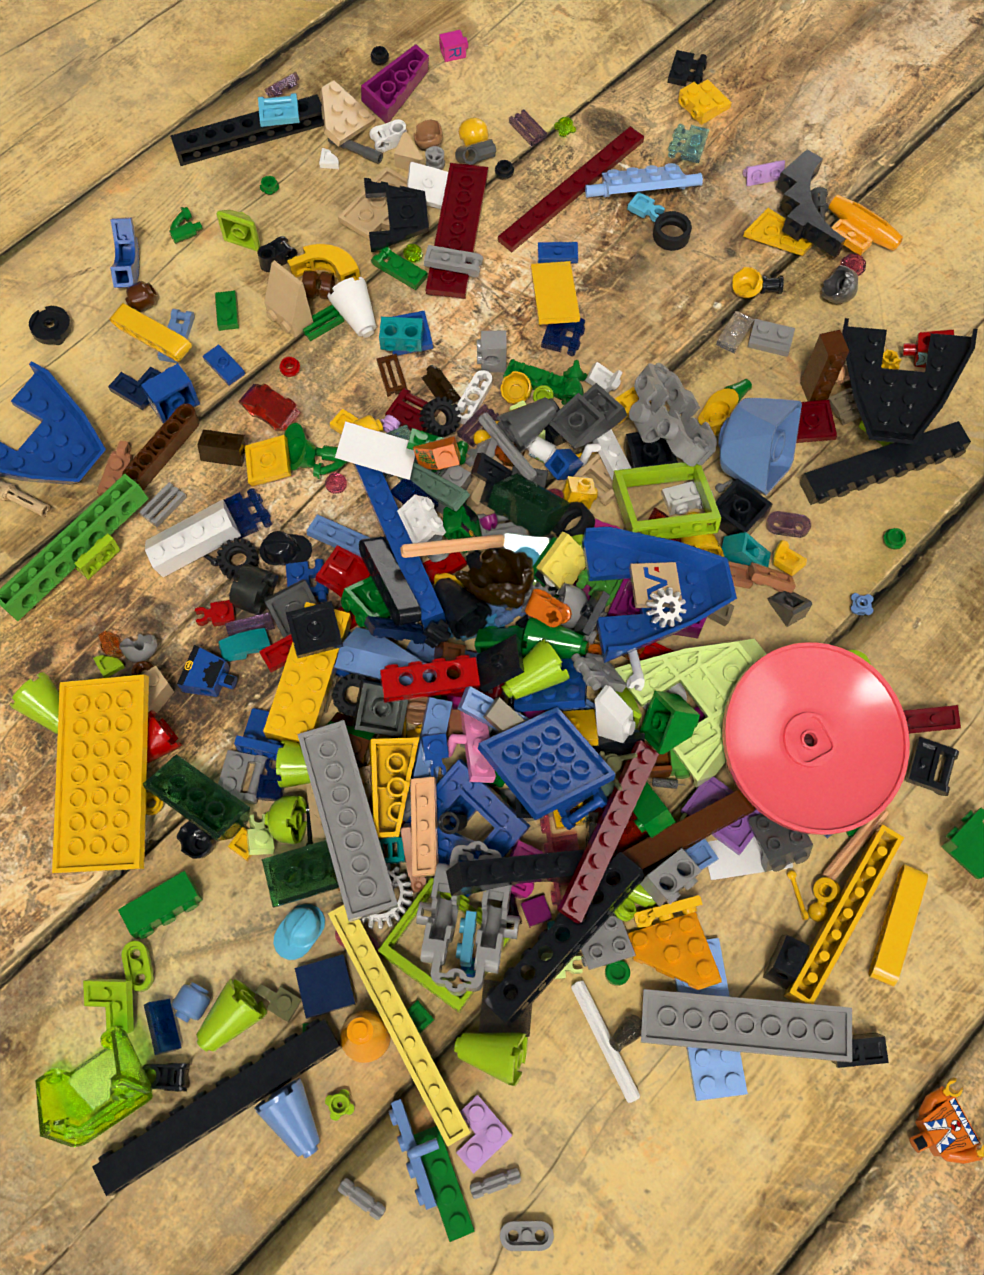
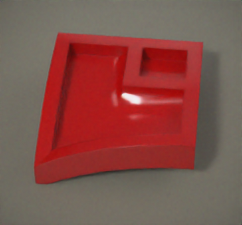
[315,545,370,598]

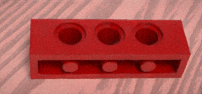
[380,655,480,703]

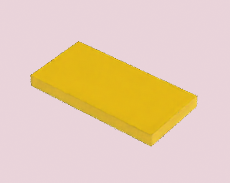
[531,261,580,325]

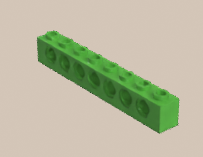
[0,474,149,622]

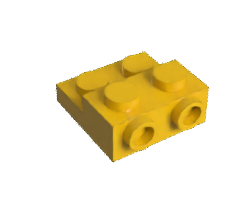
[678,79,732,125]

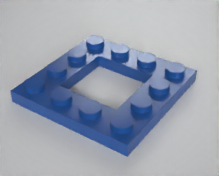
[400,759,531,898]

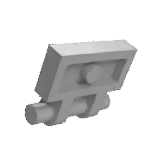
[571,653,627,692]

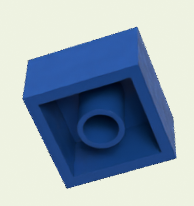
[141,363,200,424]

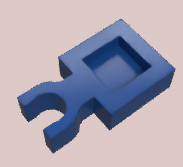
[421,733,449,777]

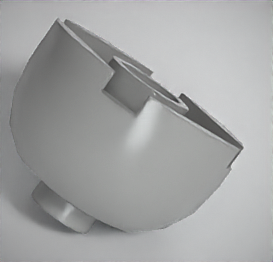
[557,583,588,629]

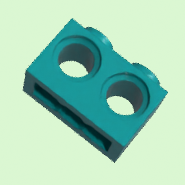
[379,316,424,352]

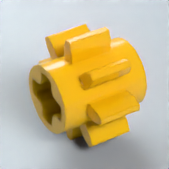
[881,349,902,370]

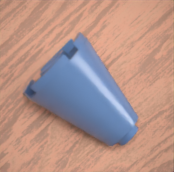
[254,1078,320,1158]

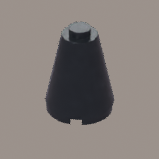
[434,578,492,639]

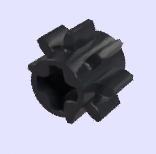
[422,619,451,648]

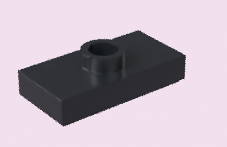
[573,591,610,636]

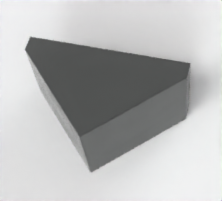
[768,591,812,627]

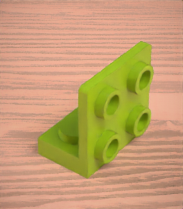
[74,533,121,580]

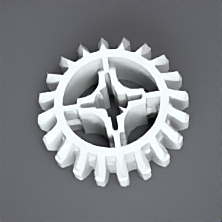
[360,863,413,929]

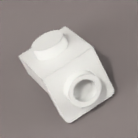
[585,362,622,393]

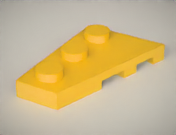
[743,208,814,256]

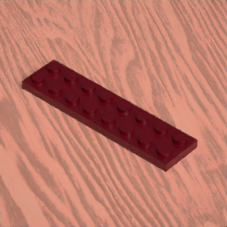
[425,163,489,299]

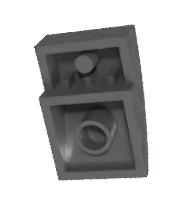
[549,383,628,449]

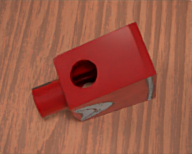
[902,330,954,368]

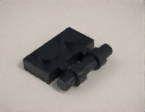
[667,50,707,87]

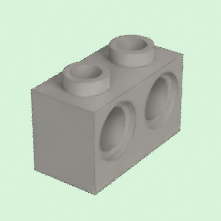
[640,848,701,907]

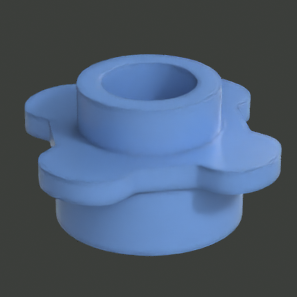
[851,593,873,615]

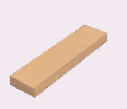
[410,777,438,877]

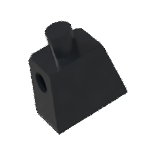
[763,935,810,989]

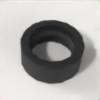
[653,211,692,251]
[551,502,595,537]

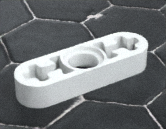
[455,370,492,424]

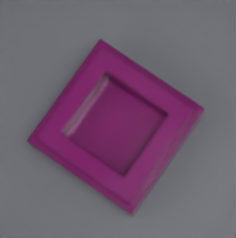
[521,895,552,928]

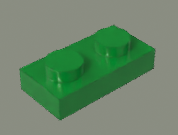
[215,290,239,331]

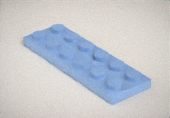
[675,938,748,1101]

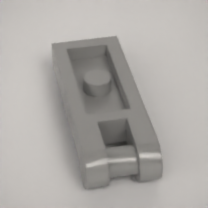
[424,245,483,277]

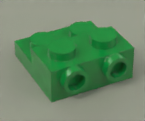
[341,576,390,630]

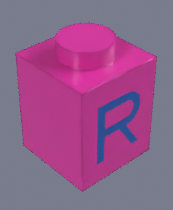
[439,30,468,62]

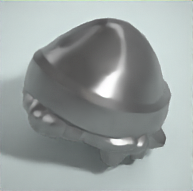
[821,265,858,304]

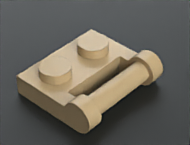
[574,453,615,506]

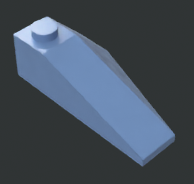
[335,627,433,686]

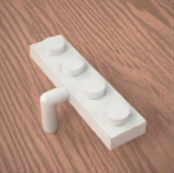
[580,429,631,481]

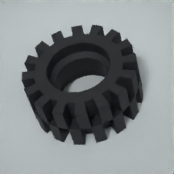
[419,397,461,437]
[216,538,259,581]
[332,674,367,717]

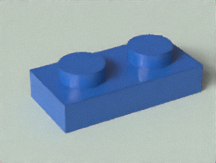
[538,242,578,263]

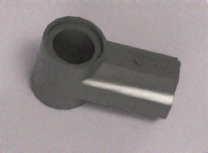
[455,139,497,165]

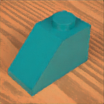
[721,532,771,567]

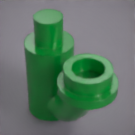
[169,207,203,244]
[313,445,348,479]

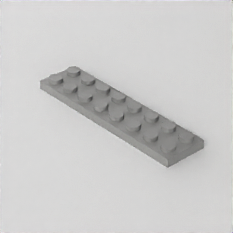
[297,720,398,922]
[641,989,852,1063]

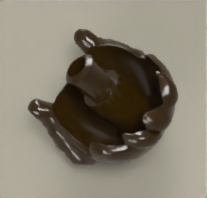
[455,548,534,609]

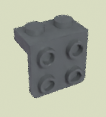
[749,814,813,872]

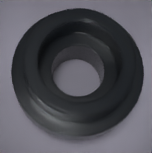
[370,46,389,65]
[495,160,514,179]

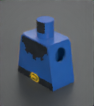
[177,645,238,697]

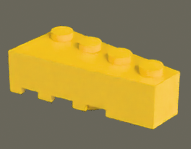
[369,737,419,838]

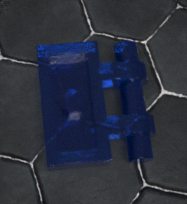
[541,318,586,356]
[223,488,272,539]

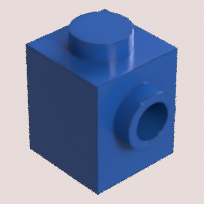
[545,449,584,480]

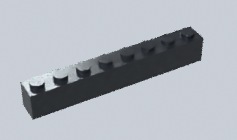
[800,421,971,505]

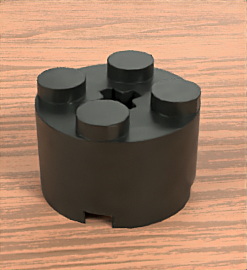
[229,564,278,616]

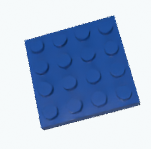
[478,707,616,820]

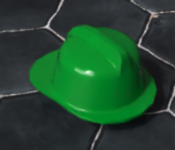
[284,423,316,471]

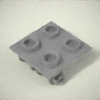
[581,913,636,970]

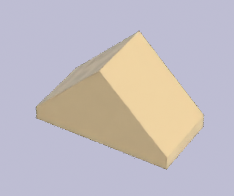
[394,132,424,170]

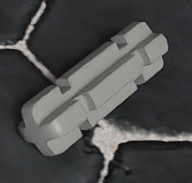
[470,1168,521,1199]
[338,1178,386,1220]

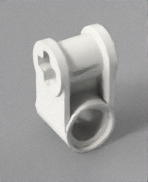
[369,119,407,153]

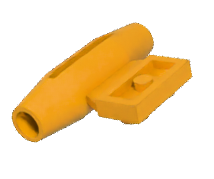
[828,195,904,256]

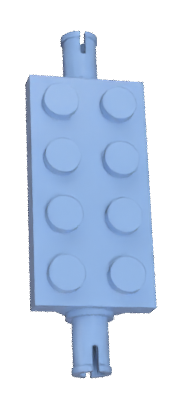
[585,163,703,198]

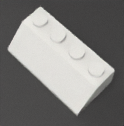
[145,500,241,577]

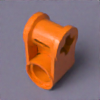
[524,589,572,627]

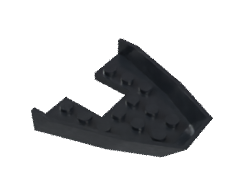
[842,318,978,444]

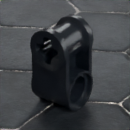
[257,236,298,272]
[136,1063,190,1092]

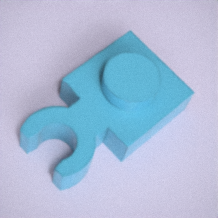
[627,192,665,222]

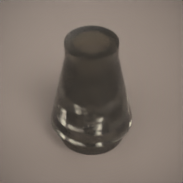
[609,1014,642,1052]

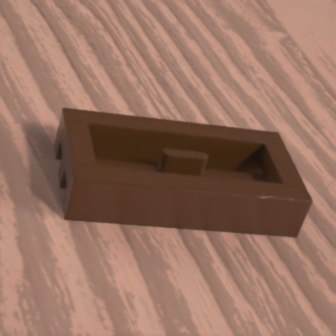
[376,354,407,397]

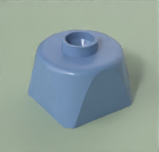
[718,398,802,495]

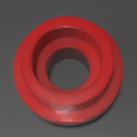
[279,356,300,377]

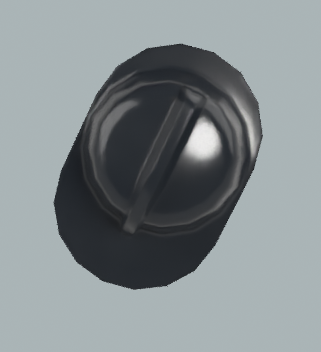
[259,531,312,566]

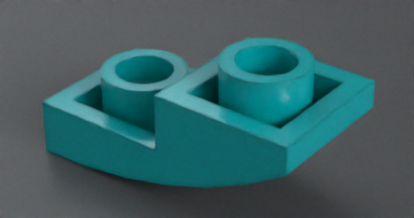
[218,628,270,662]

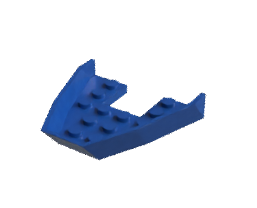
[0,361,106,485]
[582,527,737,663]

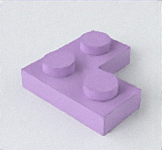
[456,1095,512,1174]

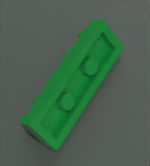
[503,359,567,399]

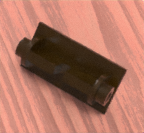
[421,365,461,404]

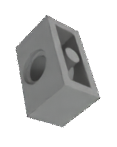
[477,331,507,372]

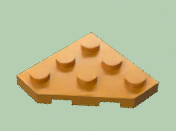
[627,912,722,990]

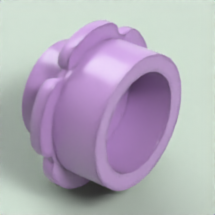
[380,415,400,434]

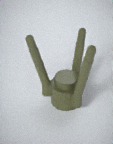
[599,751,638,791]

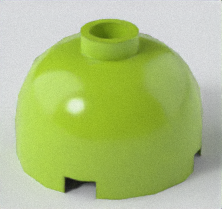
[265,796,307,844]

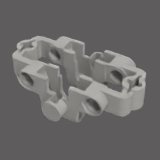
[629,363,717,467]
[416,841,520,996]

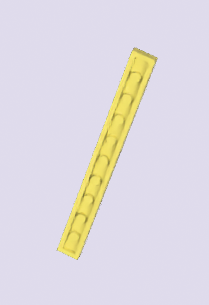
[328,905,471,1147]

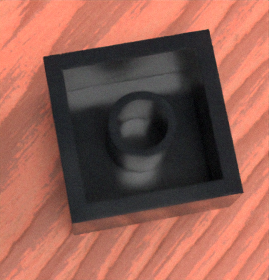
[624,432,678,468]
[716,479,773,535]

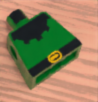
[443,500,481,554]

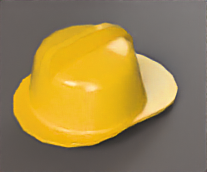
[698,388,739,436]

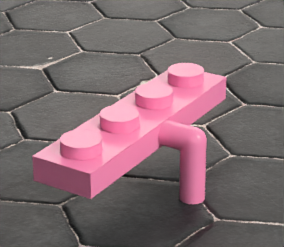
[447,711,496,783]

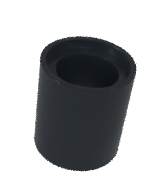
[438,810,468,834]

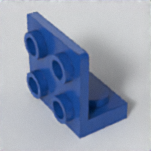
[234,708,284,761]

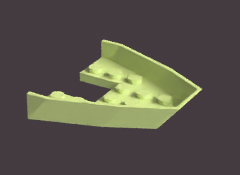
[615,638,767,788]

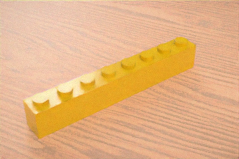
[783,824,905,1004]

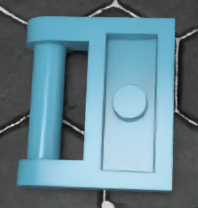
[258,93,300,127]

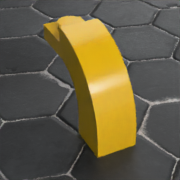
[287,244,360,282]

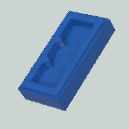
[203,344,245,386]

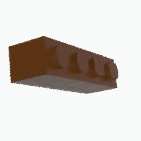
[800,330,849,401]

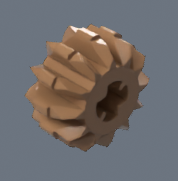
[406,696,432,725]

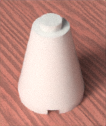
[328,277,376,338]

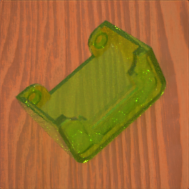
[35,1025,153,1147]

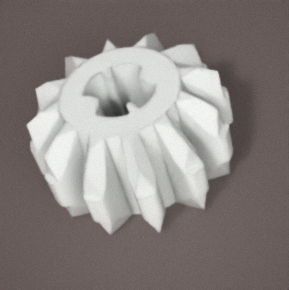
[646,588,686,627]

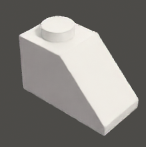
[595,685,635,743]

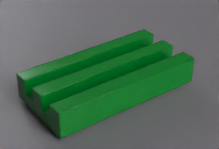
[303,305,344,341]

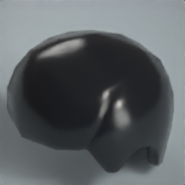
[177,821,216,859]

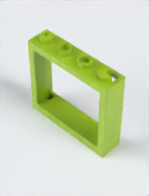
[612,462,721,539]
[378,877,511,1013]

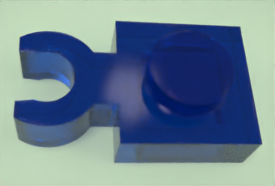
[256,759,284,801]

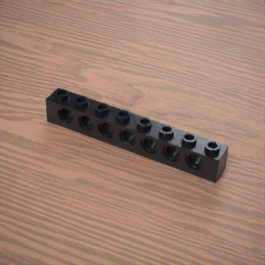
[170,94,324,166]
[483,852,645,1028]

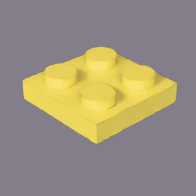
[536,531,586,590]

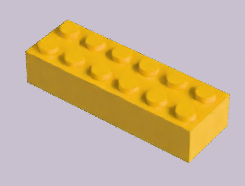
[263,602,352,743]

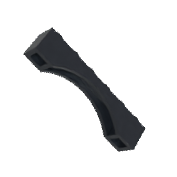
[446,849,585,896]

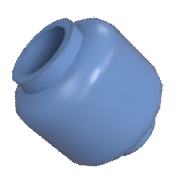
[172,982,211,1023]

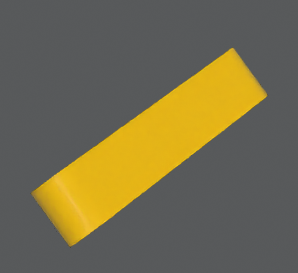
[109,303,192,363]
[868,864,928,987]

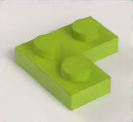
[83,979,134,1033]

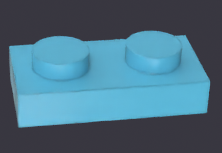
[456,911,477,967]

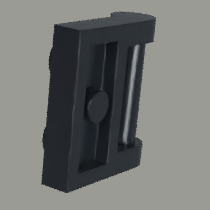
[906,737,959,796]

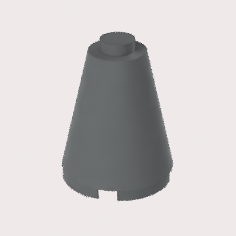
[496,397,558,453]

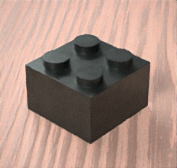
[352,679,408,737]

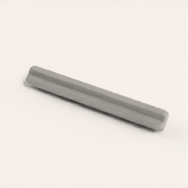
[479,413,537,482]

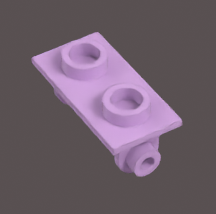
[743,160,785,186]

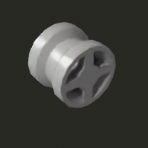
[425,146,445,170]

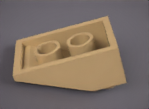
[264,260,313,338]

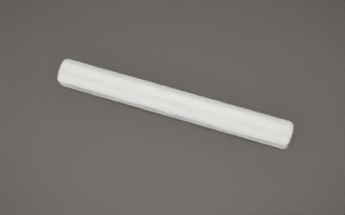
[571,980,640,1103]

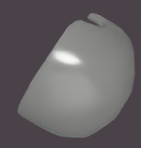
[119,634,157,663]

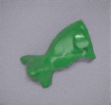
[557,360,588,405]

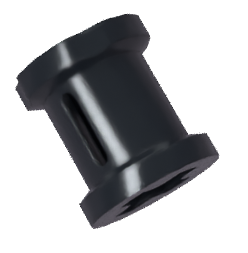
[760,275,784,294]

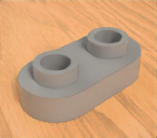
[500,1221,554,1251]

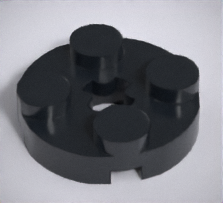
[29,306,72,345]

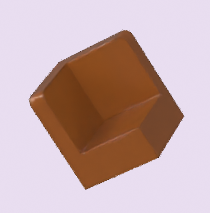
[648,752,672,779]

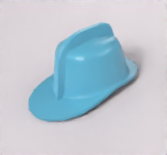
[273,904,325,960]

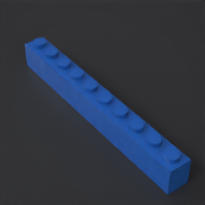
[353,463,446,630]

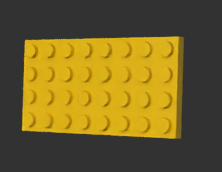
[52,674,149,874]

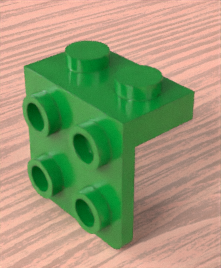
[941,807,984,879]

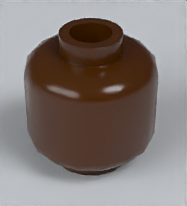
[125,281,157,312]

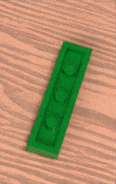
[414,1125,475,1242]

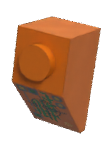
[413,436,461,470]

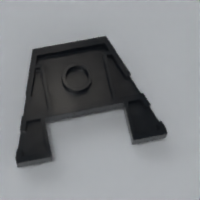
[364,178,429,252]

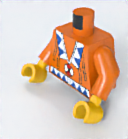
[909,1077,984,1164]

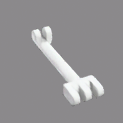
[626,650,645,691]

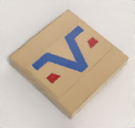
[629,562,682,608]

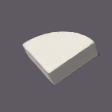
[319,148,339,169]

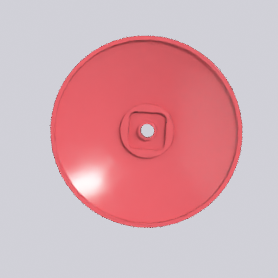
[722,642,910,835]

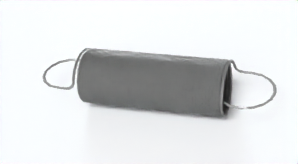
[650,778,685,789]

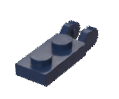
[364,616,426,645]

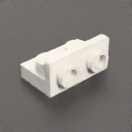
[661,481,713,515]
[397,495,446,543]

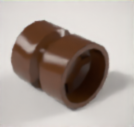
[302,270,335,299]

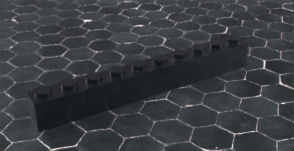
[92,1019,342,1196]

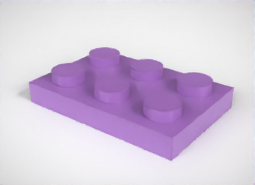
[681,777,762,856]

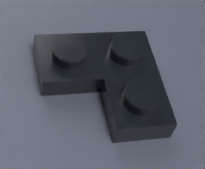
[471,453,513,511]

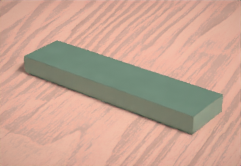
[397,462,470,512]

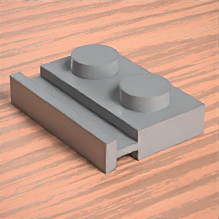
[748,319,795,357]

